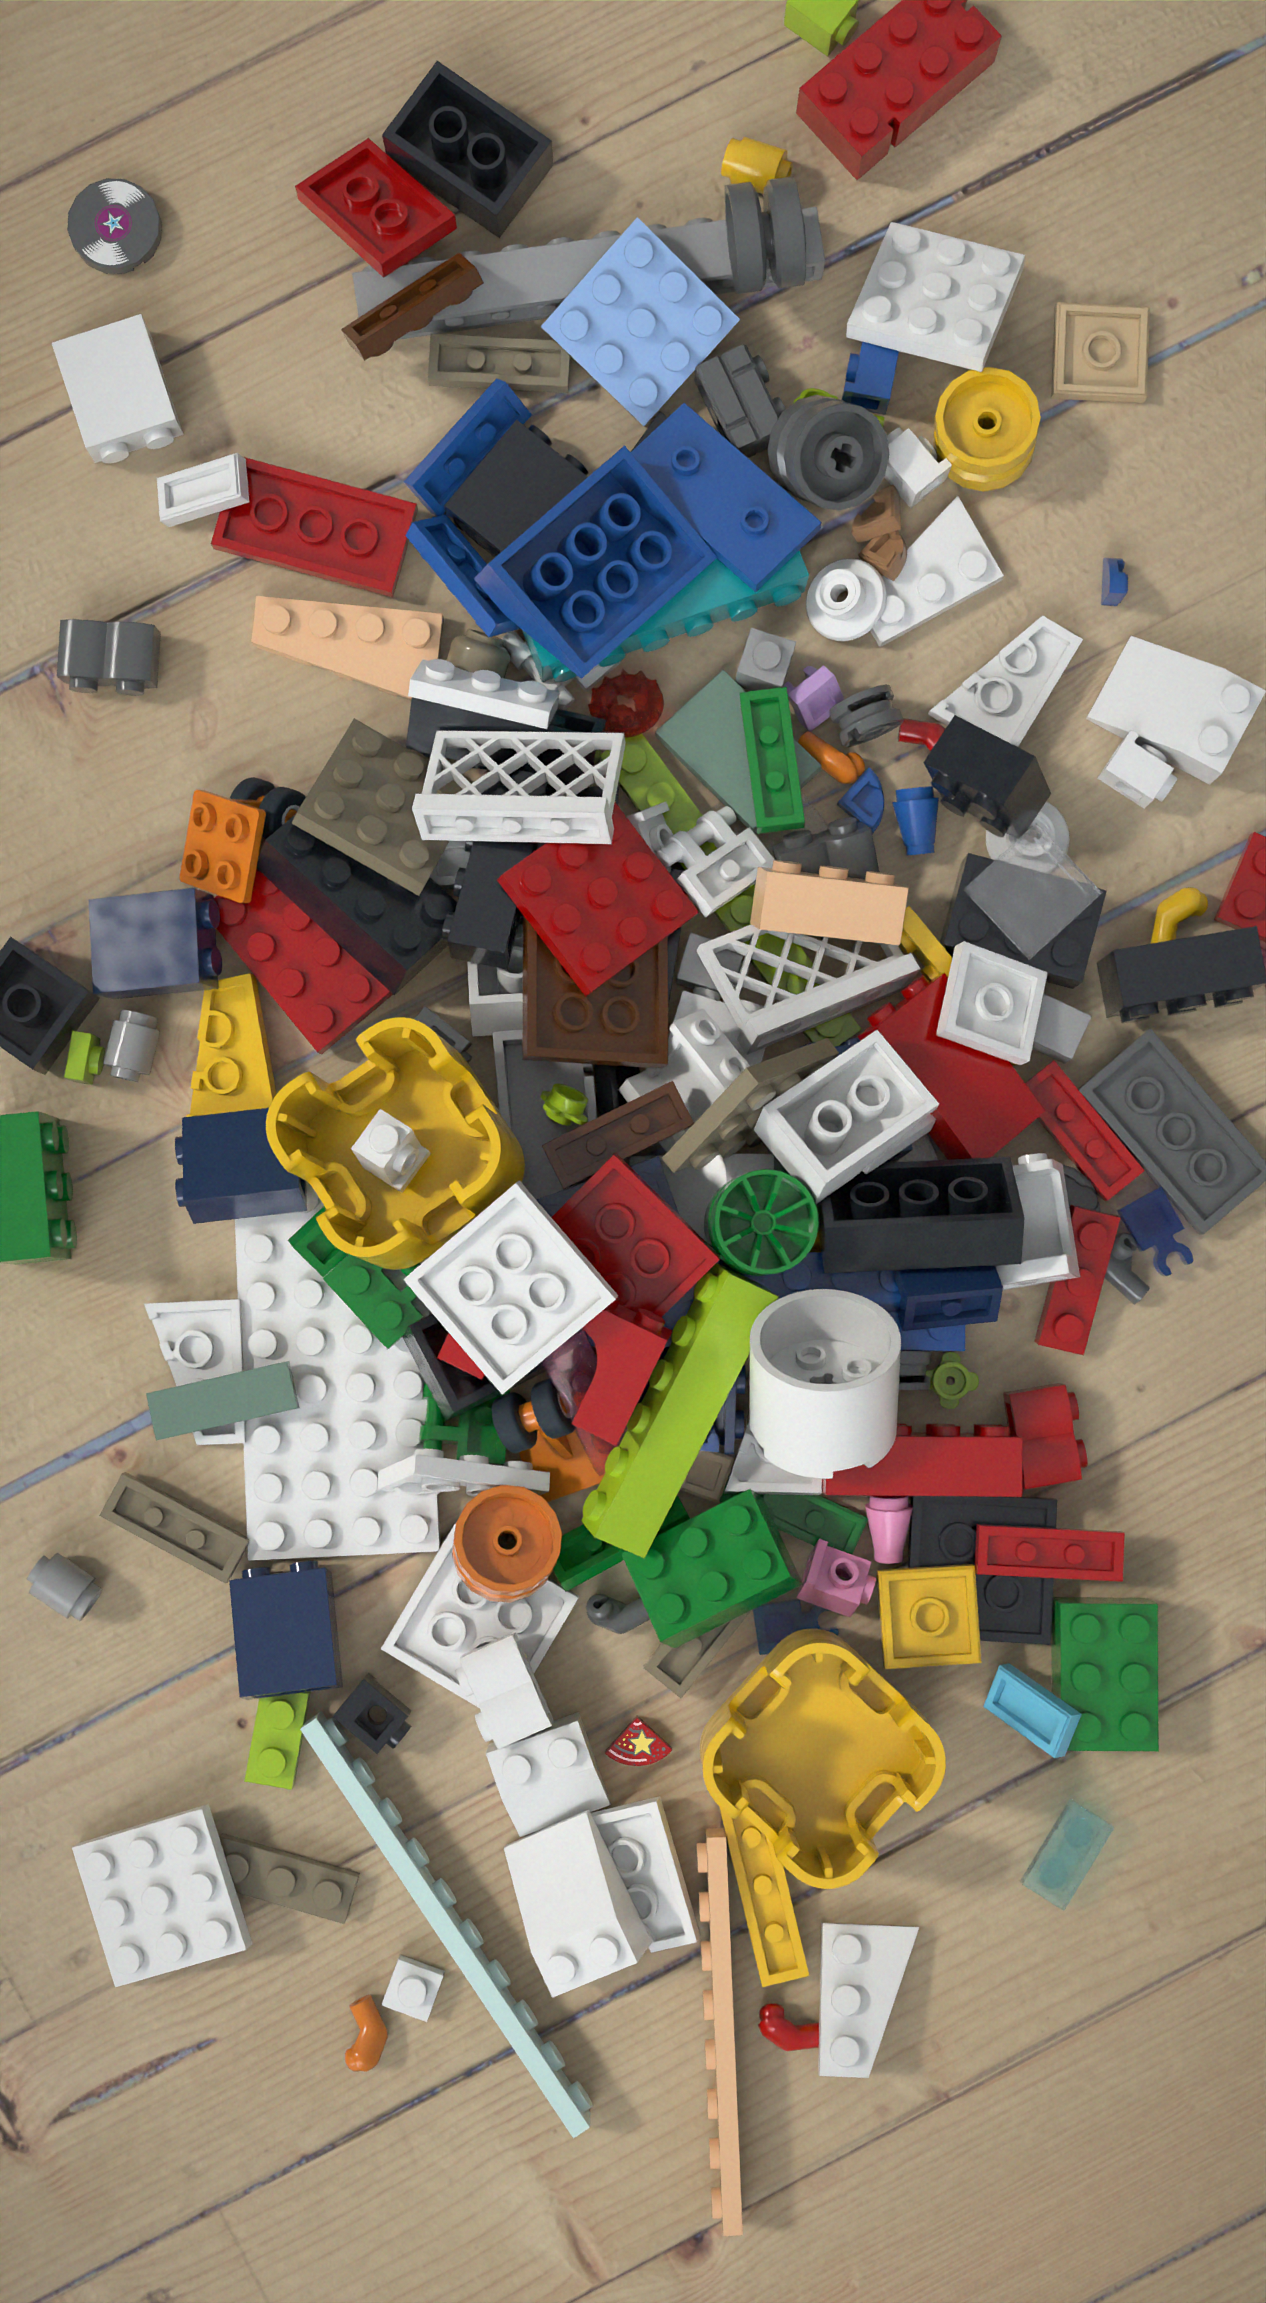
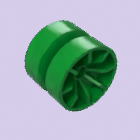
[704,1169,819,1276]

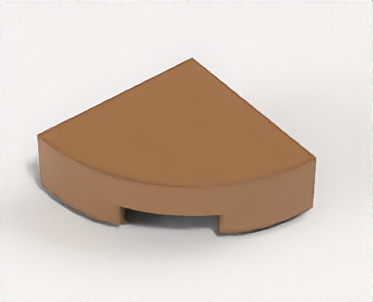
[851,484,901,543]
[858,530,907,581]

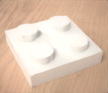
[936,941,1048,1065]

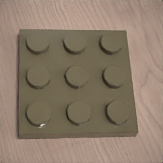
[292,718,463,896]
[662,1038,839,1173]

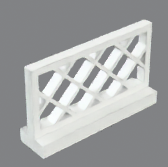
[412,731,626,844]
[696,925,920,1055]

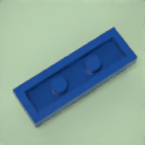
[404,378,532,516]
[405,515,521,637]

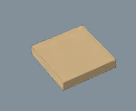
[1051,302,1150,403]

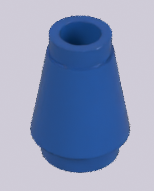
[892,786,939,856]

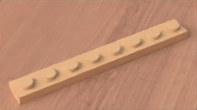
[697,1828,743,2236]

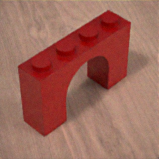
[437,1297,673,1446]

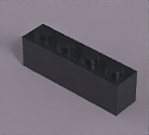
[406,697,607,791]
[442,770,551,970]

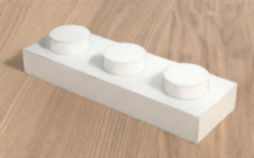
[408,659,560,729]

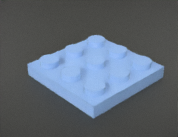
[540,217,740,426]

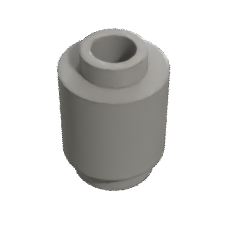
[103,1010,160,1082]
[27,1553,103,1621]

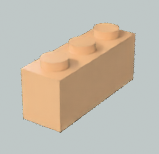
[750,860,909,945]

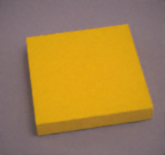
[877,1564,982,1669]

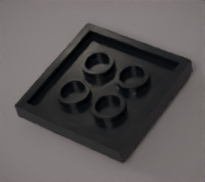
[908,1496,1057,1645]

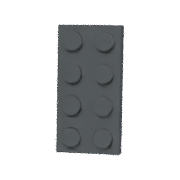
[1078,1028,1266,1235]

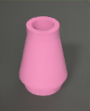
[865,1496,913,1564]

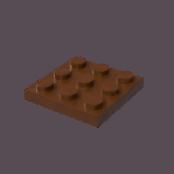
[522,917,668,1068]

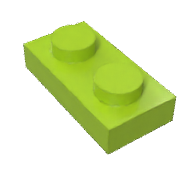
[244,1692,311,1790]

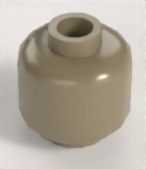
[446,629,510,679]

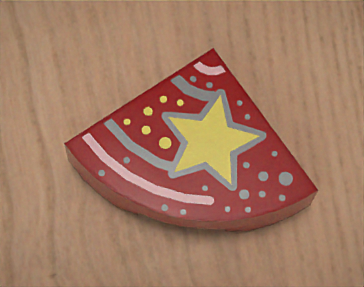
[605,1715,673,1766]

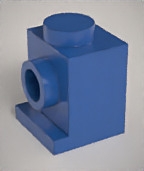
[841,342,899,415]

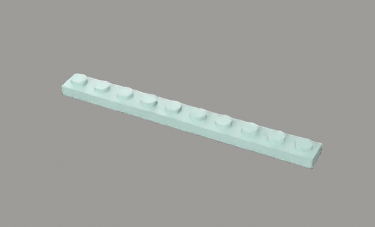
[300,1711,593,2139]

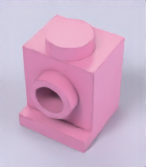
[796,1539,876,1618]

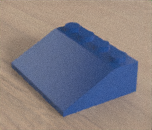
[474,445,718,679]

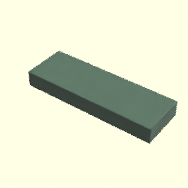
[146,1361,300,1441]

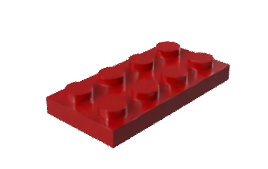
[211,457,418,597]
[214,868,393,1055]

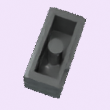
[694,344,786,458]

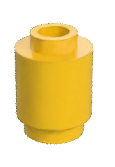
[721,137,793,194]

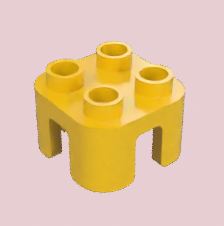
[266,1017,525,1269]
[700,1629,946,1889]

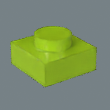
[64,1031,105,1085]

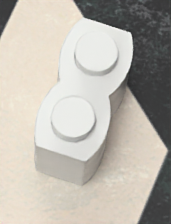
[455,1632,554,1749]

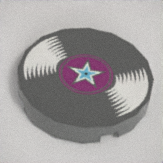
[67,178,162,274]

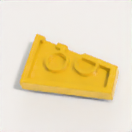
[186,973,277,1117]

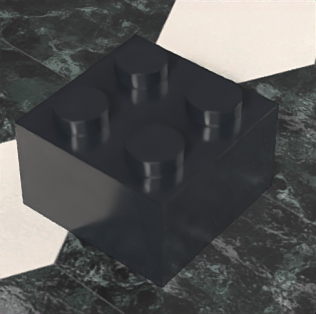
[923,715,1051,841]
[0,936,100,1075]

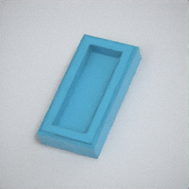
[983,1663,1082,1758]

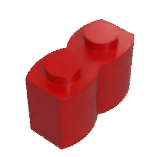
[1003,1383,1088,1490]

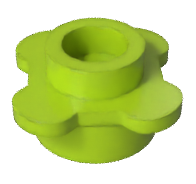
[540,1083,589,1126]
[926,1352,979,1409]

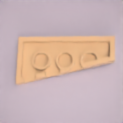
[251,596,444,700]

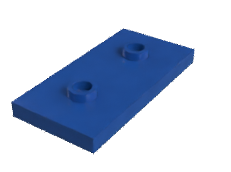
[631,403,822,592]

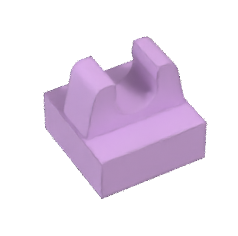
[783,665,844,732]

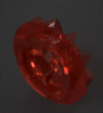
[588,668,664,738]

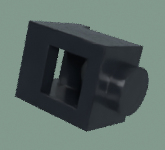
[333,1672,412,1754]

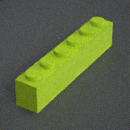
[581,1263,779,1558]

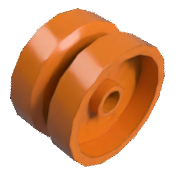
[452,1485,562,1603]

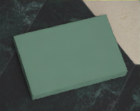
[655,670,821,832]

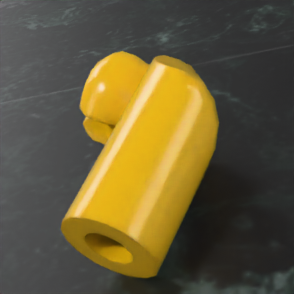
[1150,887,1208,944]

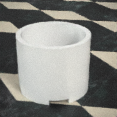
[750,1289,901,1479]

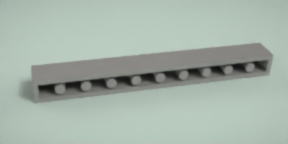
[352,205,825,340]

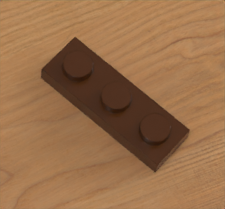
[341,253,484,361]
[542,1081,694,1190]

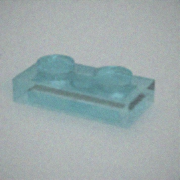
[1020,1798,1114,1911]

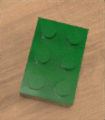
[0,1111,77,1265]
[622,1489,803,1648]
[1051,1597,1159,1752]

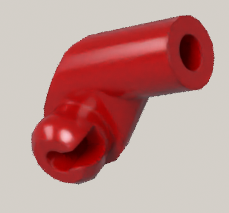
[898,718,945,751]
[758,2003,819,2051]

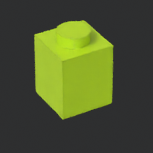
[784,0,859,57]

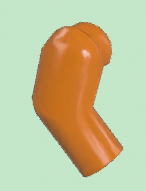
[798,731,865,784]
[345,1995,388,2072]

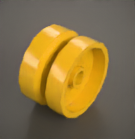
[933,367,1041,492]

